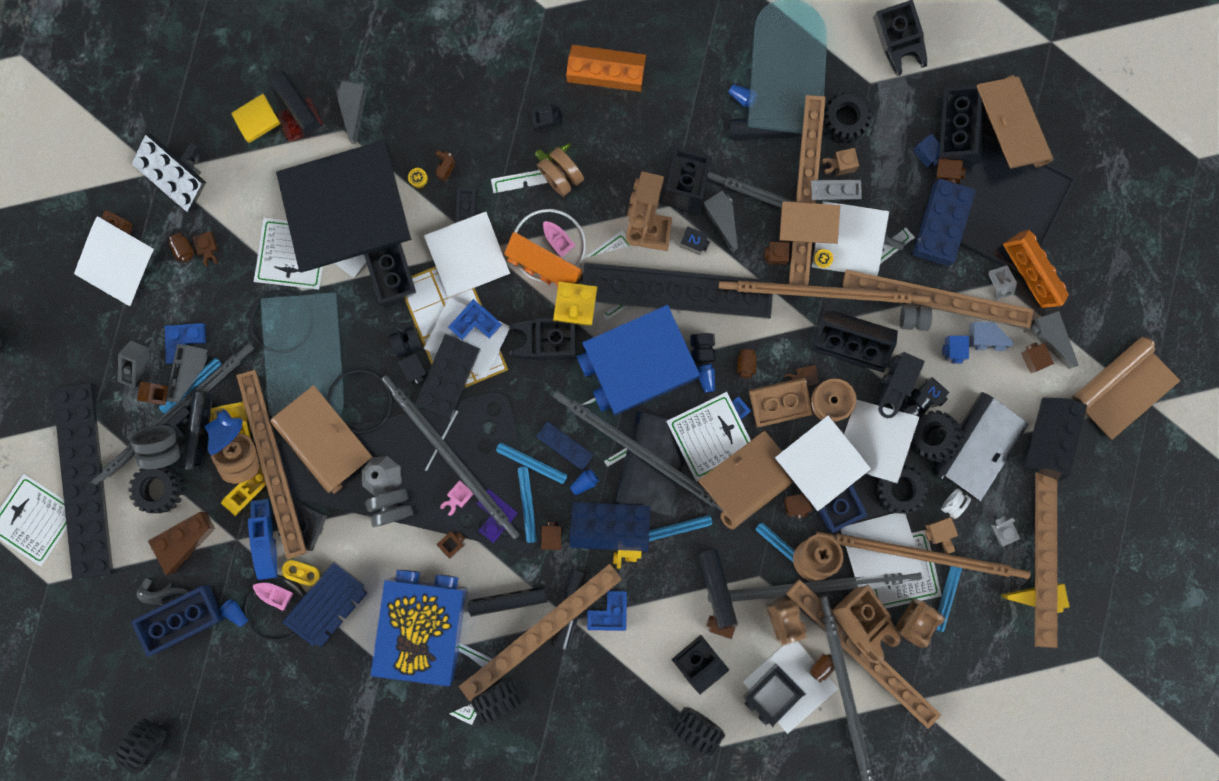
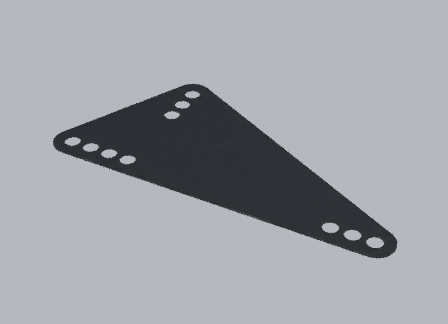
[233,392,541,551]

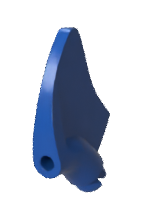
[204,409,242,455]

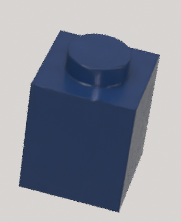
[913,134,942,167]

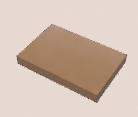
[779,201,841,244]
[749,377,813,428]

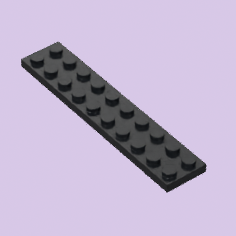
[582,263,774,319]
[52,383,114,579]

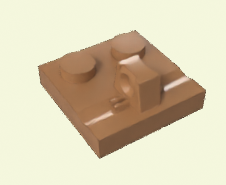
[631,215,672,251]

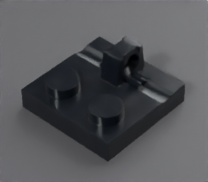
[278,500,327,551]

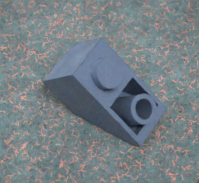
[969,322,1013,351]

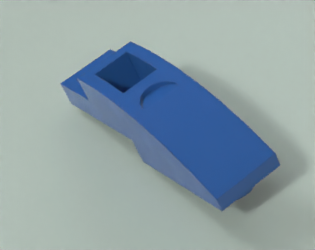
[248,499,278,580]

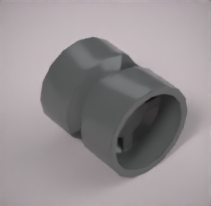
[900,305,932,331]

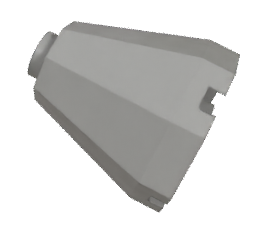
[361,456,402,496]

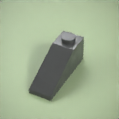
[336,81,367,145]
[702,190,738,253]
[1031,311,1079,369]
[166,344,207,403]

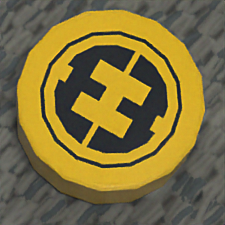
[408,168,428,188]
[814,249,833,268]

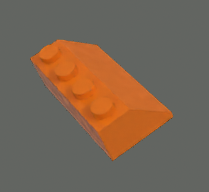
[566,45,646,92]
[1003,230,1069,308]
[504,232,583,290]

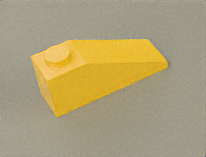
[221,467,266,516]
[1001,583,1069,613]

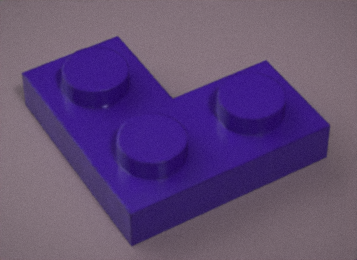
[476,489,518,543]

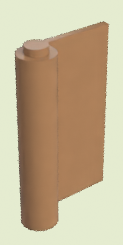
[977,75,1053,169]
[1072,337,1180,440]
[270,385,372,494]
[698,431,794,529]

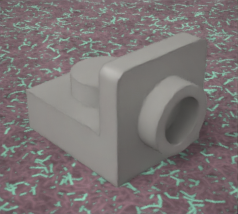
[989,266,1017,299]
[991,516,1020,547]

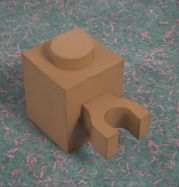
[822,148,859,176]
[925,517,958,554]

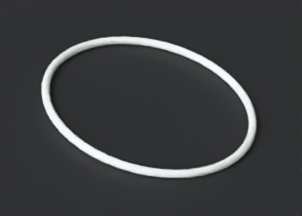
[514,209,586,282]

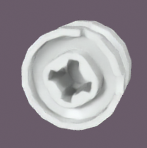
[941,489,971,519]

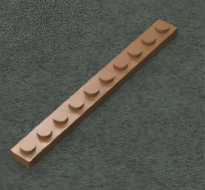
[788,95,825,286]
[842,270,1034,329]
[236,370,307,559]
[1035,473,1057,648]
[459,564,623,702]
[786,579,941,729]

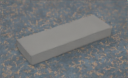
[811,180,861,200]

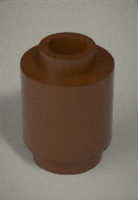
[168,233,195,263]
[737,349,757,378]
[809,654,835,683]

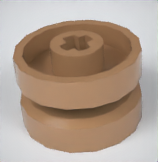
[537,147,584,197]
[810,379,856,422]
[211,433,261,484]
[793,534,843,582]

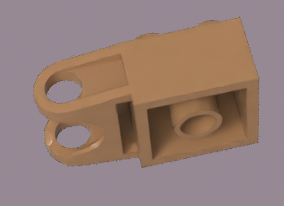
[626,172,664,246]
[831,585,900,664]
[766,598,807,646]
[895,598,946,648]

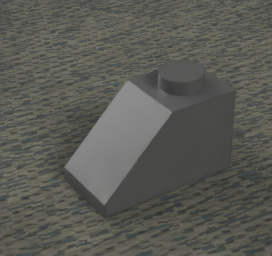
[118,341,148,388]

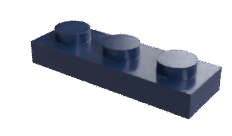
[536,421,594,471]

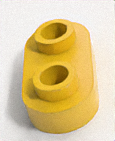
[282,560,321,586]

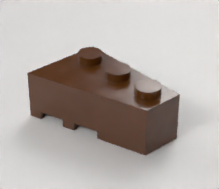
[148,512,215,575]

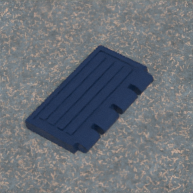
[282,561,368,647]

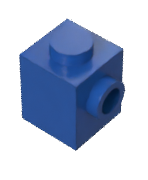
[942,336,969,364]

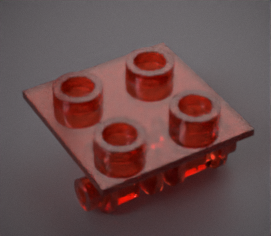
[276,97,324,142]

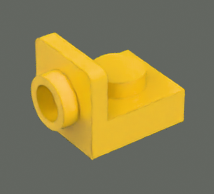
[613,550,642,569]

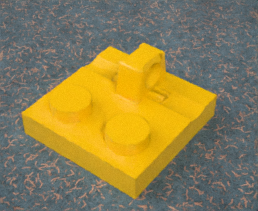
[553,282,597,326]

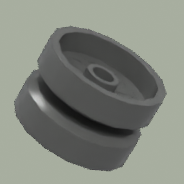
[130,425,181,469]
[365,489,414,528]

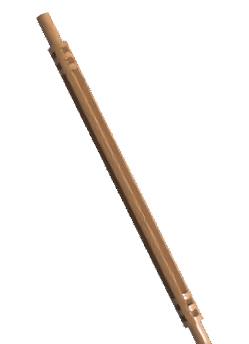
[718,280,930,304]
[816,531,1030,579]

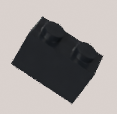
[671,635,730,695]

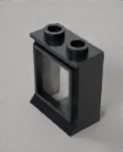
[743,663,806,727]

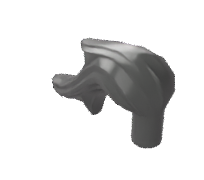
[137,578,190,605]

